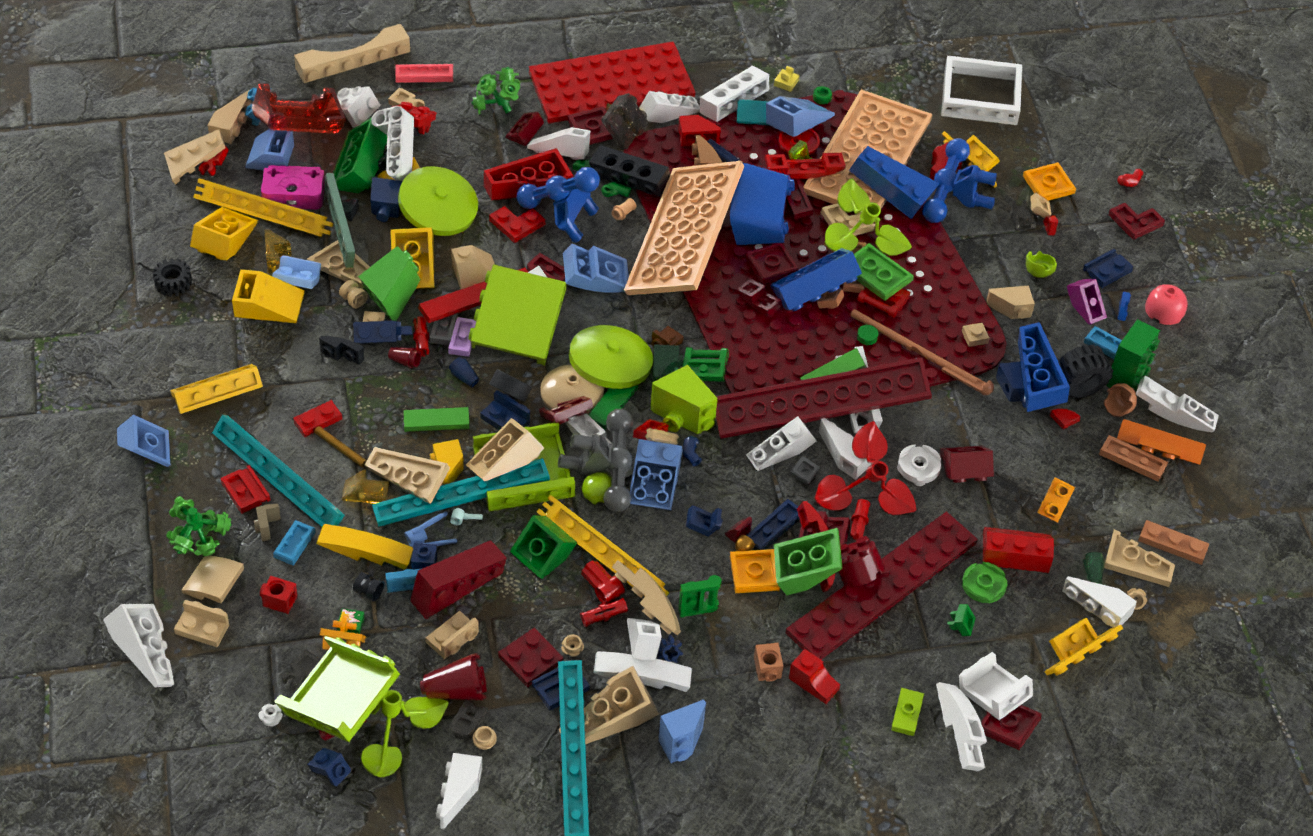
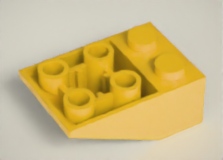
[232,270,304,323]

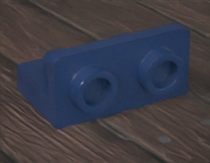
[480,390,530,430]

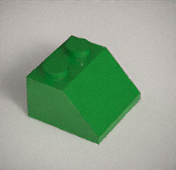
[510,515,578,579]

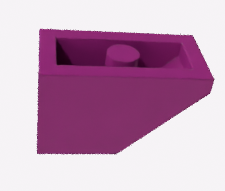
[1067,279,1107,324]

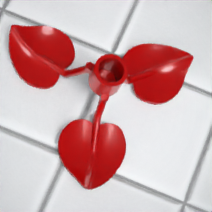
[815,421,916,515]

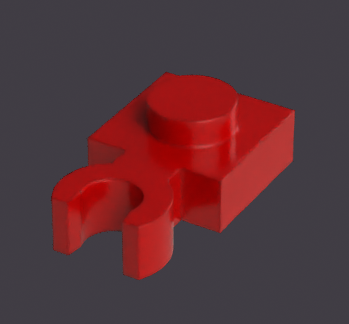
[199,145,229,176]

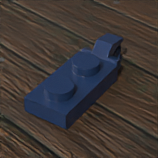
[353,321,412,344]

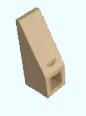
[208,90,254,144]

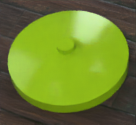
[398,166,478,236]
[569,325,653,389]

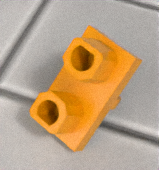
[1037,477,1075,523]
[320,615,366,650]

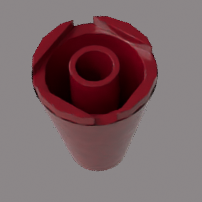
[420,653,487,700]

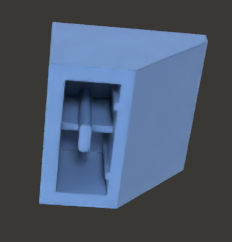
[246,126,294,171]

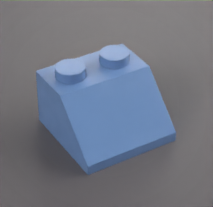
[658,700,706,763]

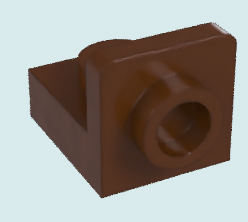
[651,326,684,355]

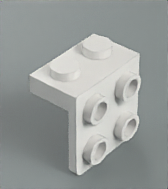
[323,86,381,128]

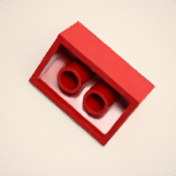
[982,527,1054,573]

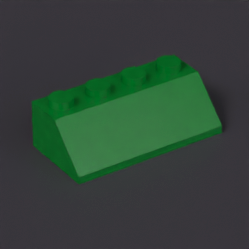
[333,117,388,193]

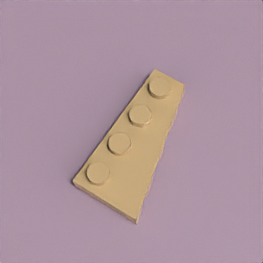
[365,447,450,504]

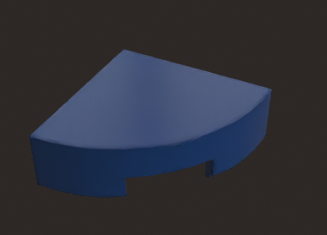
[1117,292,1131,321]

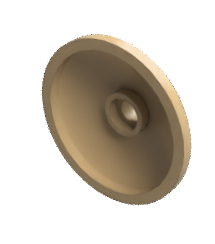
[541,365,604,414]

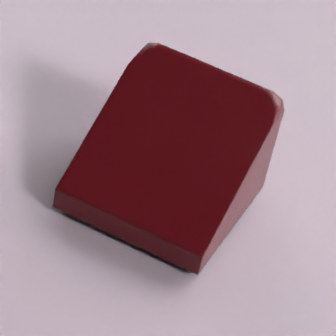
[725,516,752,543]

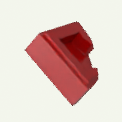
[1043,215,1058,236]
[1050,408,1081,429]

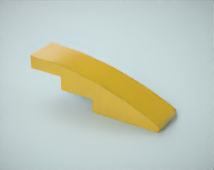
[316,524,413,570]

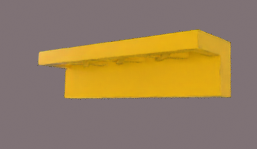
[170,364,263,414]

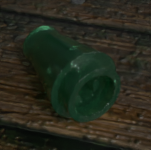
[1083,552,1105,584]

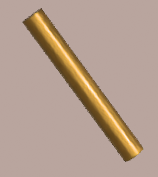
[314,426,367,468]

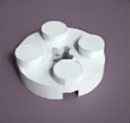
[897,444,941,486]

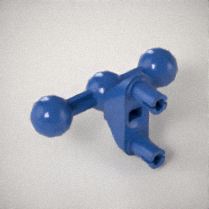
[922,138,997,223]
[516,167,600,243]

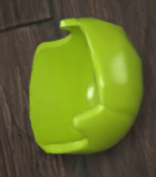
[1025,251,1057,278]
[581,472,611,505]

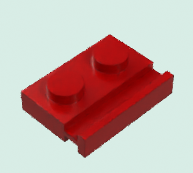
[221,465,271,514]

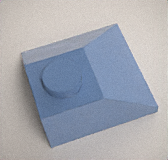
[117,415,170,467]

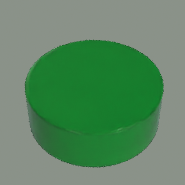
[813,86,832,104]
[857,325,878,345]

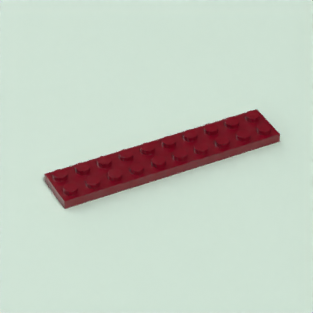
[716,357,932,439]
[786,511,978,660]

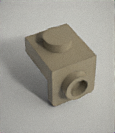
[254,504,281,542]

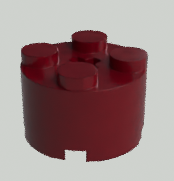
[838,536,885,587]

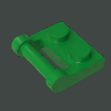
[683,347,729,382]
[678,575,722,618]

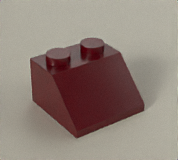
[940,445,994,483]

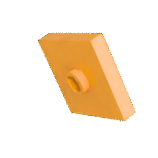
[1023,163,1076,201]
[730,549,780,593]

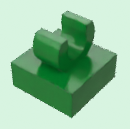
[947,604,976,636]

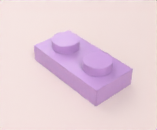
[448,317,476,357]

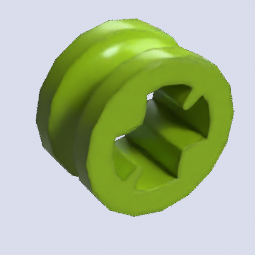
[663,411,684,432]

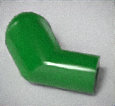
[601,182,631,197]

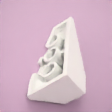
[103,604,174,687]

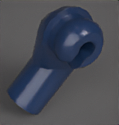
[682,436,702,466]

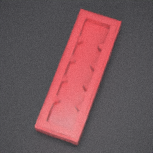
[396,64,453,83]

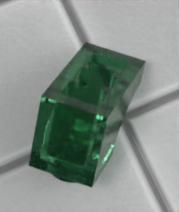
[653,345,683,382]

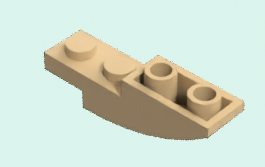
[612,560,681,635]

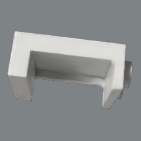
[959,652,1033,720]

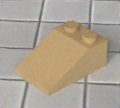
[466,418,544,482]

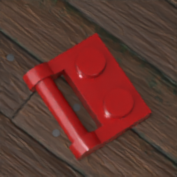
[857,287,911,318]

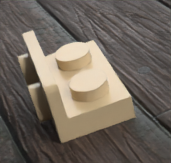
[174,600,229,648]
[426,611,479,659]

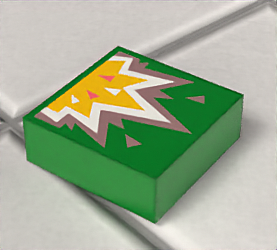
[337,608,365,634]

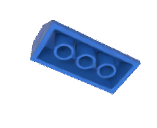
[770,248,862,311]

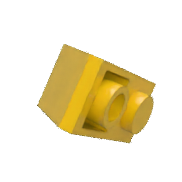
[430,439,464,486]

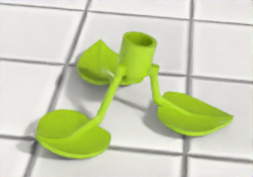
[825,178,912,256]
[361,690,448,777]

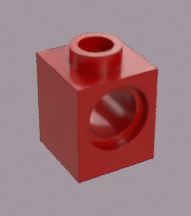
[260,576,298,614]

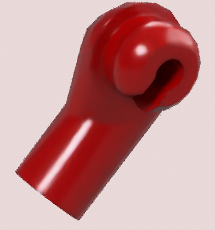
[1117,169,1144,187]

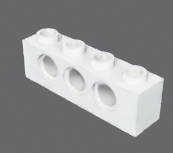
[700,66,769,122]

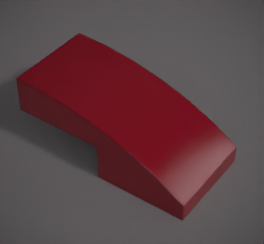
[736,279,782,317]

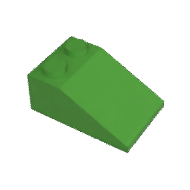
[774,528,842,595]

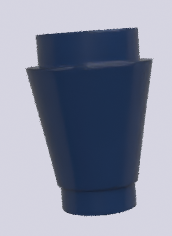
[449,357,480,388]

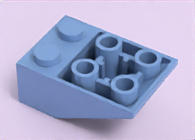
[766,96,835,137]
[630,439,683,511]

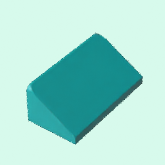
[737,100,769,125]

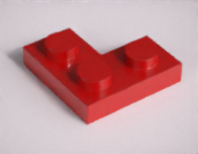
[489,206,546,243]

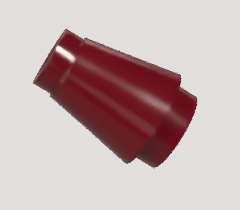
[388,347,421,368]

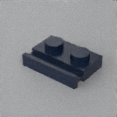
[1083,249,1134,288]
[532,668,590,711]

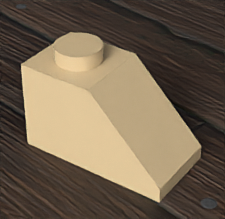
[986,286,1035,319]

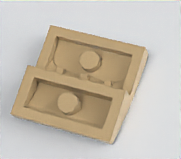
[181,556,244,603]

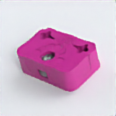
[261,165,325,210]

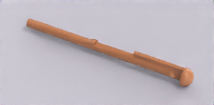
[850,309,994,395]

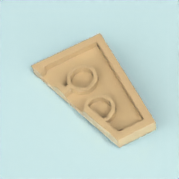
[307,240,370,289]

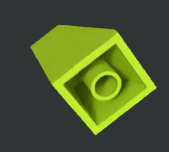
[650,365,718,434]

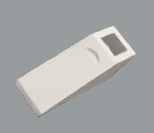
[639,91,700,123]
[527,127,591,160]
[746,416,816,471]
[819,418,871,480]
[1062,577,1137,627]
[627,618,661,661]
[436,753,482,829]

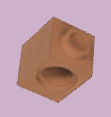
[754,643,783,681]

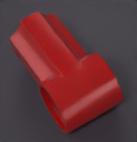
[581,560,625,604]

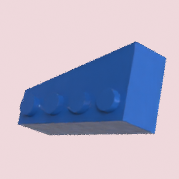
[849,146,940,219]
[1018,322,1070,412]

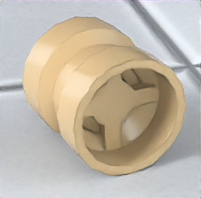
[339,280,368,309]

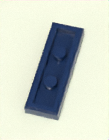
[746,499,799,550]

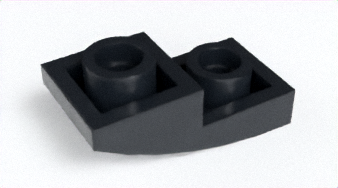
[319,336,364,365]

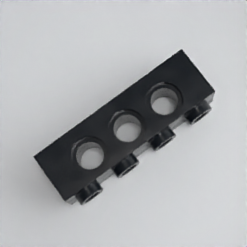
[589,145,670,197]

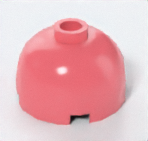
[1145,284,1188,325]

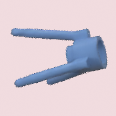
[405,511,457,547]

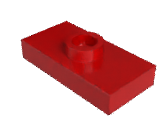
[633,419,669,441]

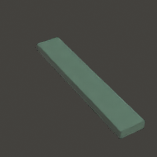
[324,173,355,268]

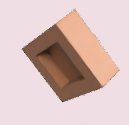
[817,289,844,309]

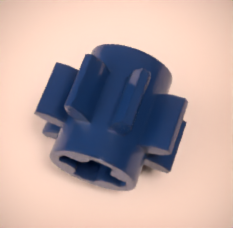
[656,635,683,663]

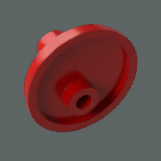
[779,128,820,159]

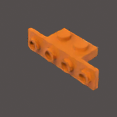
[1117,419,1206,465]

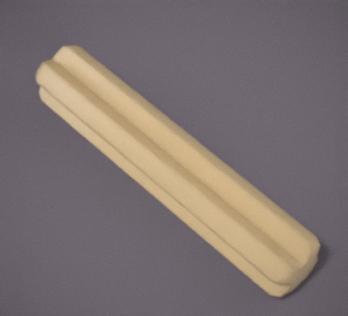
[645,428,679,445]

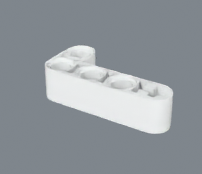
[371,106,414,181]

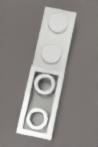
[1136,375,1219,432]
[936,682,987,771]

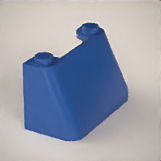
[730,163,795,245]

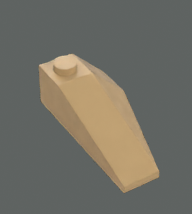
[559,666,659,744]

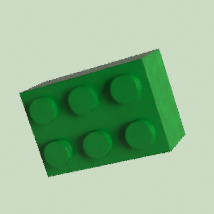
[1106,319,1160,391]

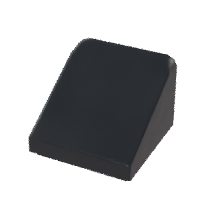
[341,198,359,222]

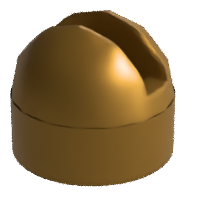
[735,535,755,551]

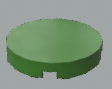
[962,562,1008,603]

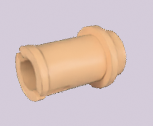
[612,198,637,220]

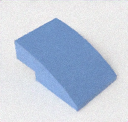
[563,244,629,293]

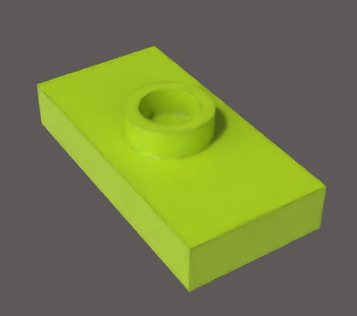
[891,688,924,736]

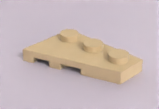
[164,129,226,185]
[1104,529,1175,587]

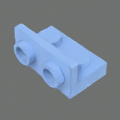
[272,255,321,289]

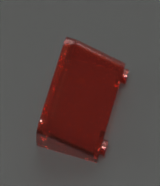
[252,83,346,133]

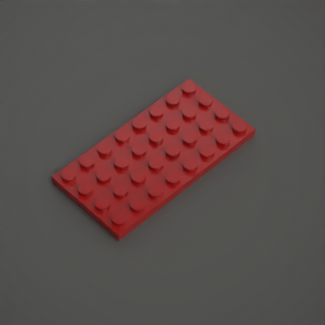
[529,41,696,124]

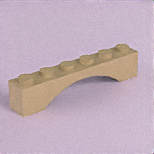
[294,24,410,83]

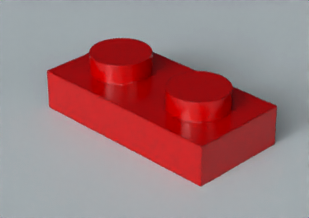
[293,400,342,438]

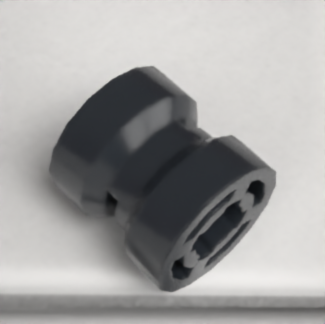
[353,571,385,602]

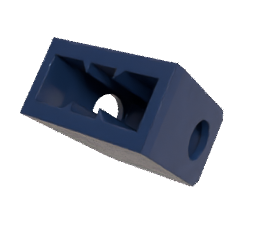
[371,177,402,222]
[996,362,1026,408]

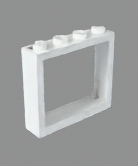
[941,56,1022,125]

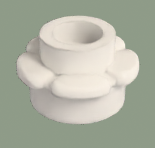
[259,704,282,726]

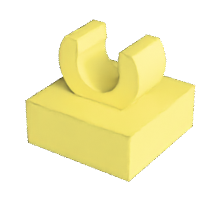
[774,66,799,92]

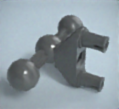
[558,409,633,513]

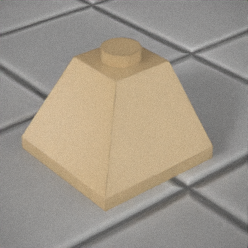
[451,245,495,289]

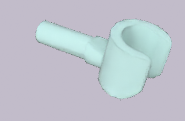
[450,508,483,526]

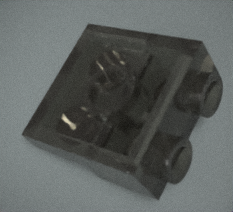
[601,93,649,150]

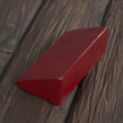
[505,112,544,146]

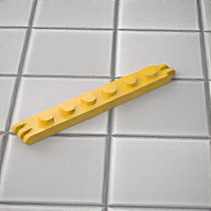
[193,178,334,237]
[536,495,669,597]

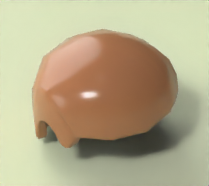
[1104,383,1137,417]

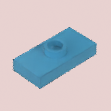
[1084,326,1122,359]
[273,520,316,566]
[385,568,423,593]

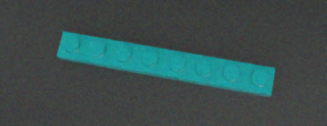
[212,415,345,527]
[372,458,550,527]
[558,660,589,836]

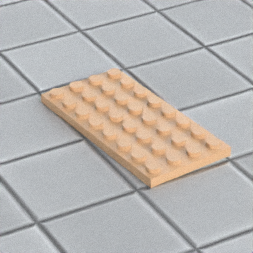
[803,90,932,209]
[624,161,744,295]

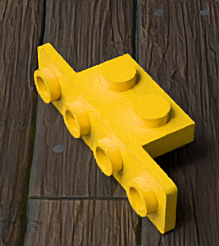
[942,131,1000,188]
[1044,618,1123,676]

